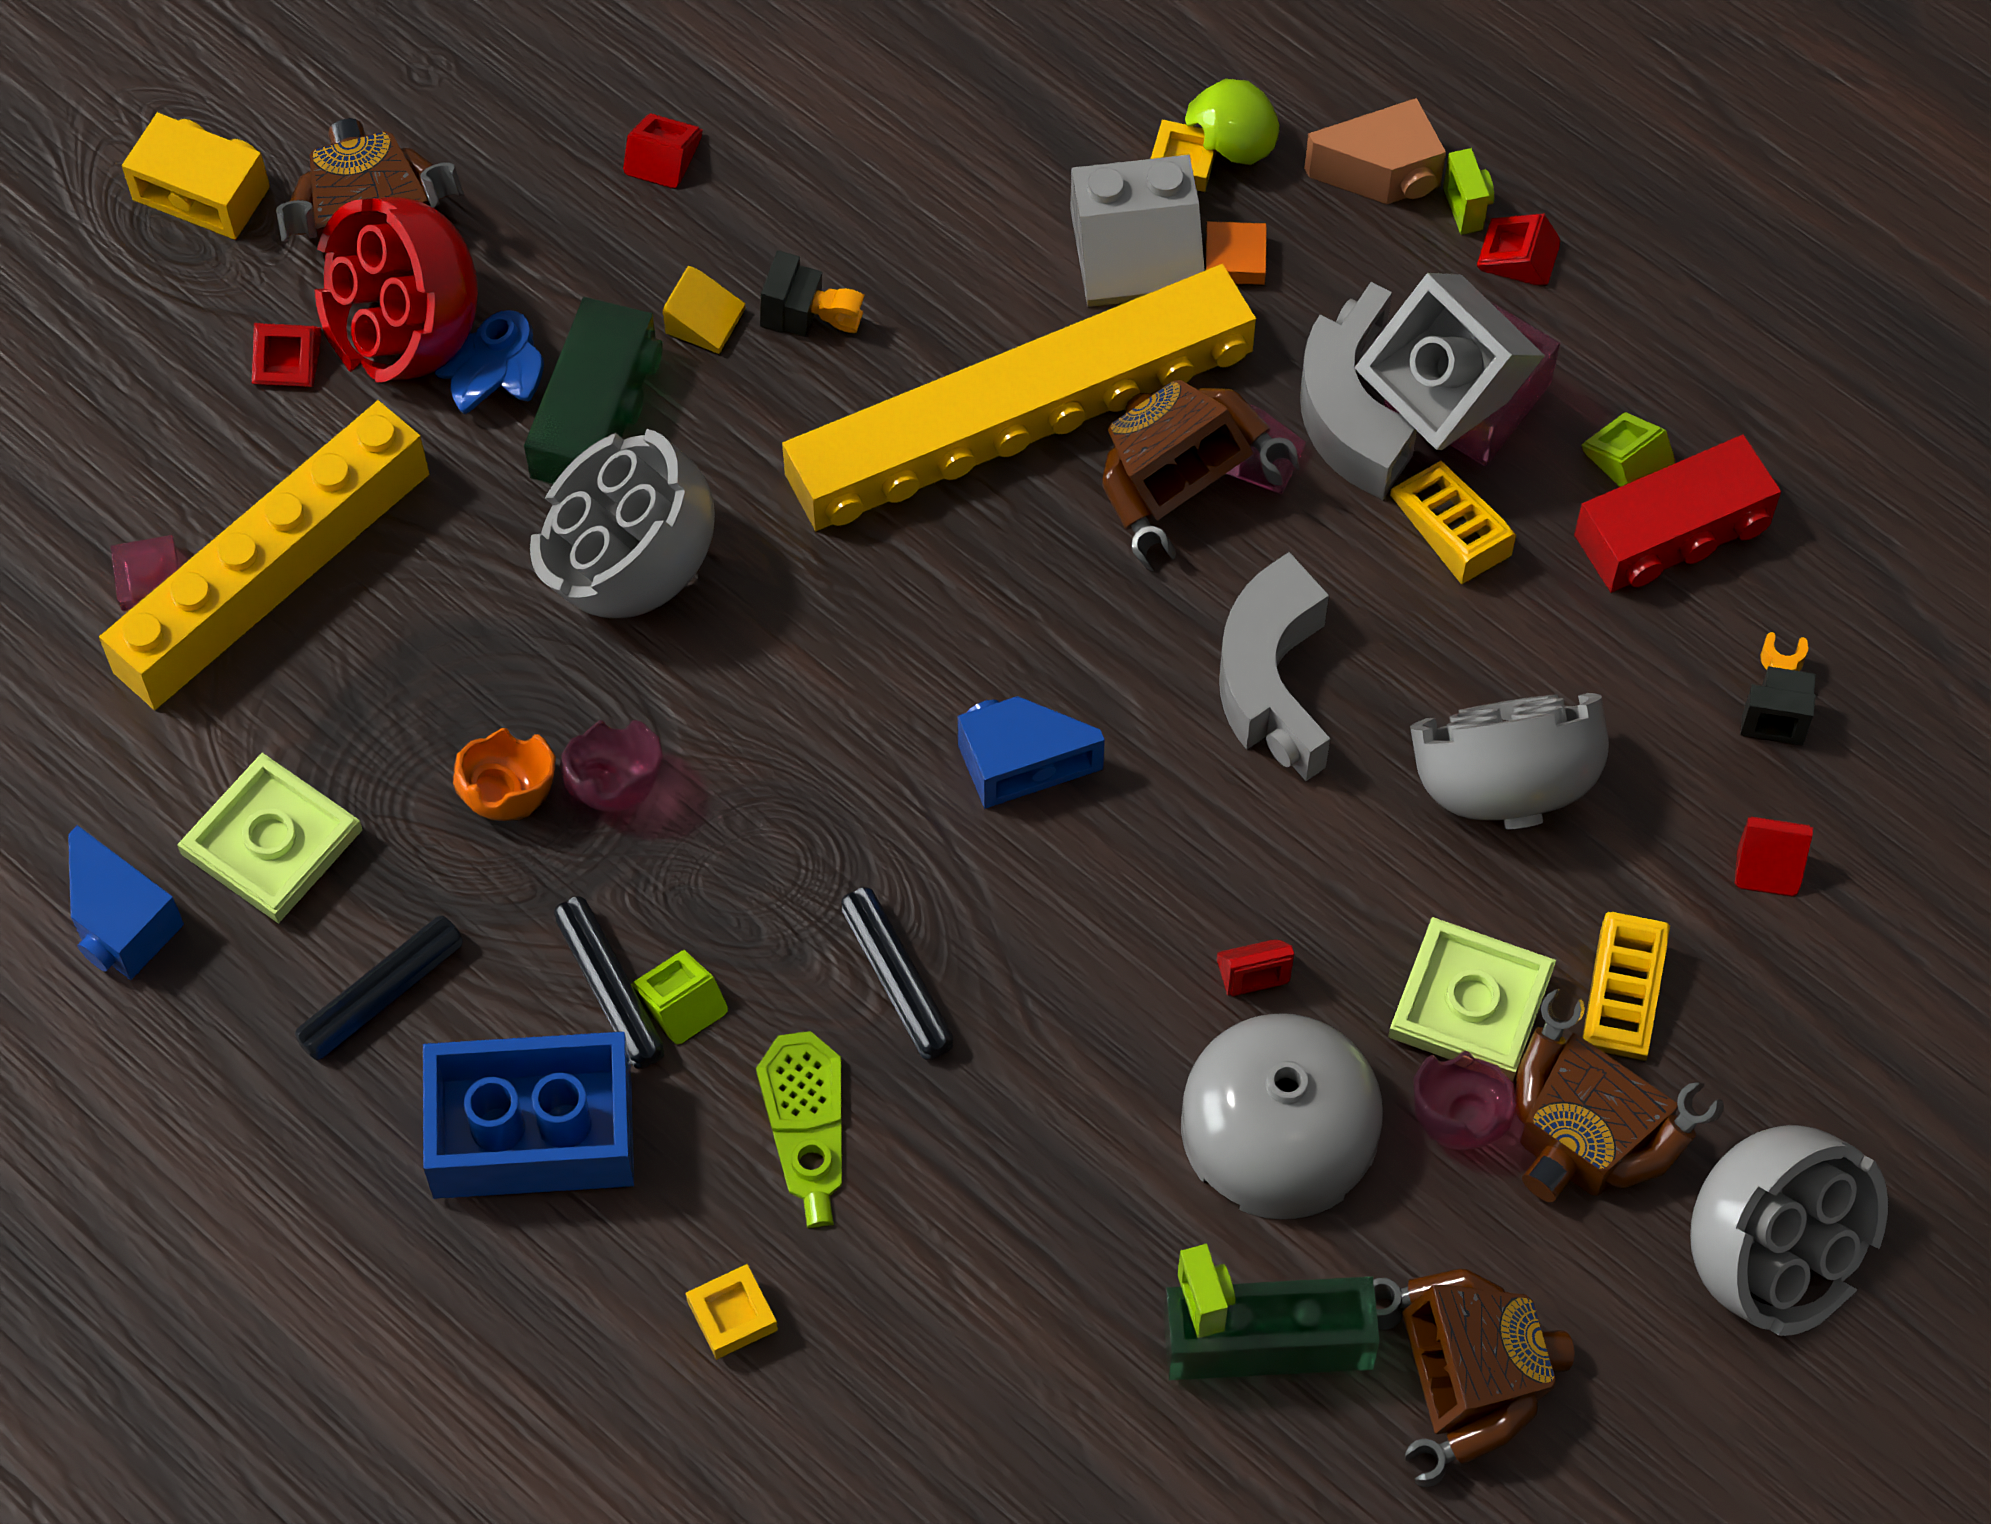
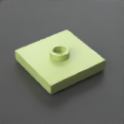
[177,753,362,924]
[1388,917,1556,1082]

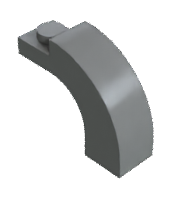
[1300,282,1417,500]
[1219,552,1330,781]

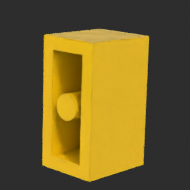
[121,112,270,240]

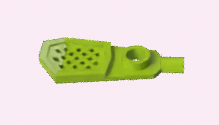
[756,1031,842,1228]

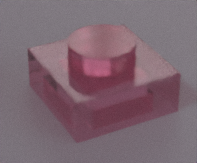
[111,535,179,611]

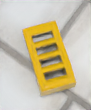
[1390,461,1516,585]
[1582,912,1670,1061]

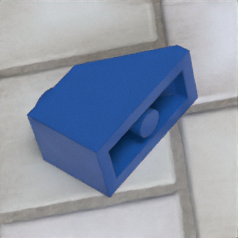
[958,696,1105,809]
[68,825,184,980]

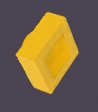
[1151,119,1217,192]
[686,1264,778,1360]

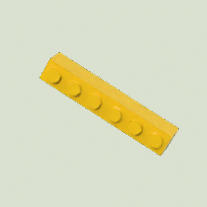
[99,400,429,711]

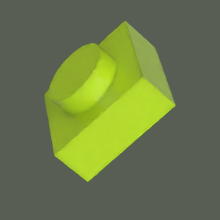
[1443,148,1494,235]
[1177,1244,1235,1338]

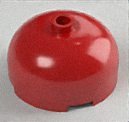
[314,197,478,383]

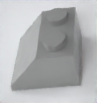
[1070,155,1205,307]
[1354,273,1545,450]

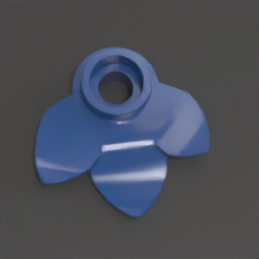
[435,310,544,414]

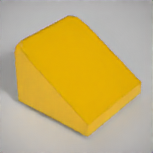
[663,266,746,354]

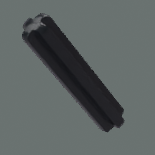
[841,887,953,1060]
[554,896,664,1069]
[295,916,463,1060]

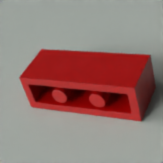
[1574,434,1781,593]

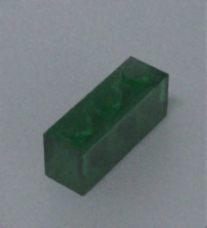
[524,297,663,484]
[1163,1276,1380,1380]

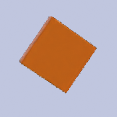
[1205,221,1266,285]

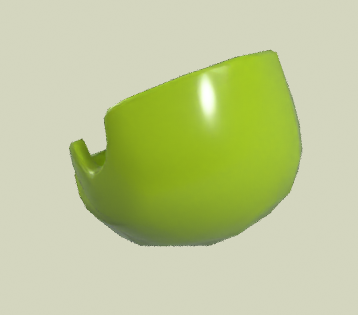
[1185,79,1280,165]

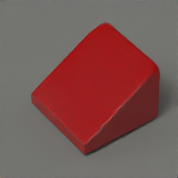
[623,113,703,188]
[1477,213,1560,285]
[252,323,321,387]
[1734,817,1813,896]
[1217,939,1294,996]

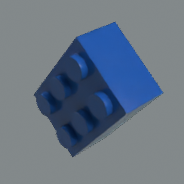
[423,1031,634,1199]

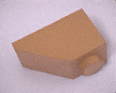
[1304,98,1446,204]

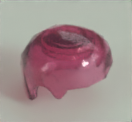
[560,720,663,812]
[1413,1051,1517,1150]

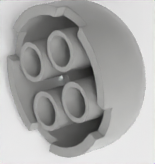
[530,429,715,618]
[1410,693,1609,829]
[1181,1013,1383,1219]
[1690,1125,1888,1336]

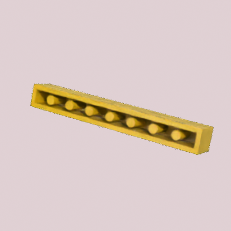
[782,263,1256,532]

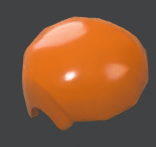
[453,728,556,821]

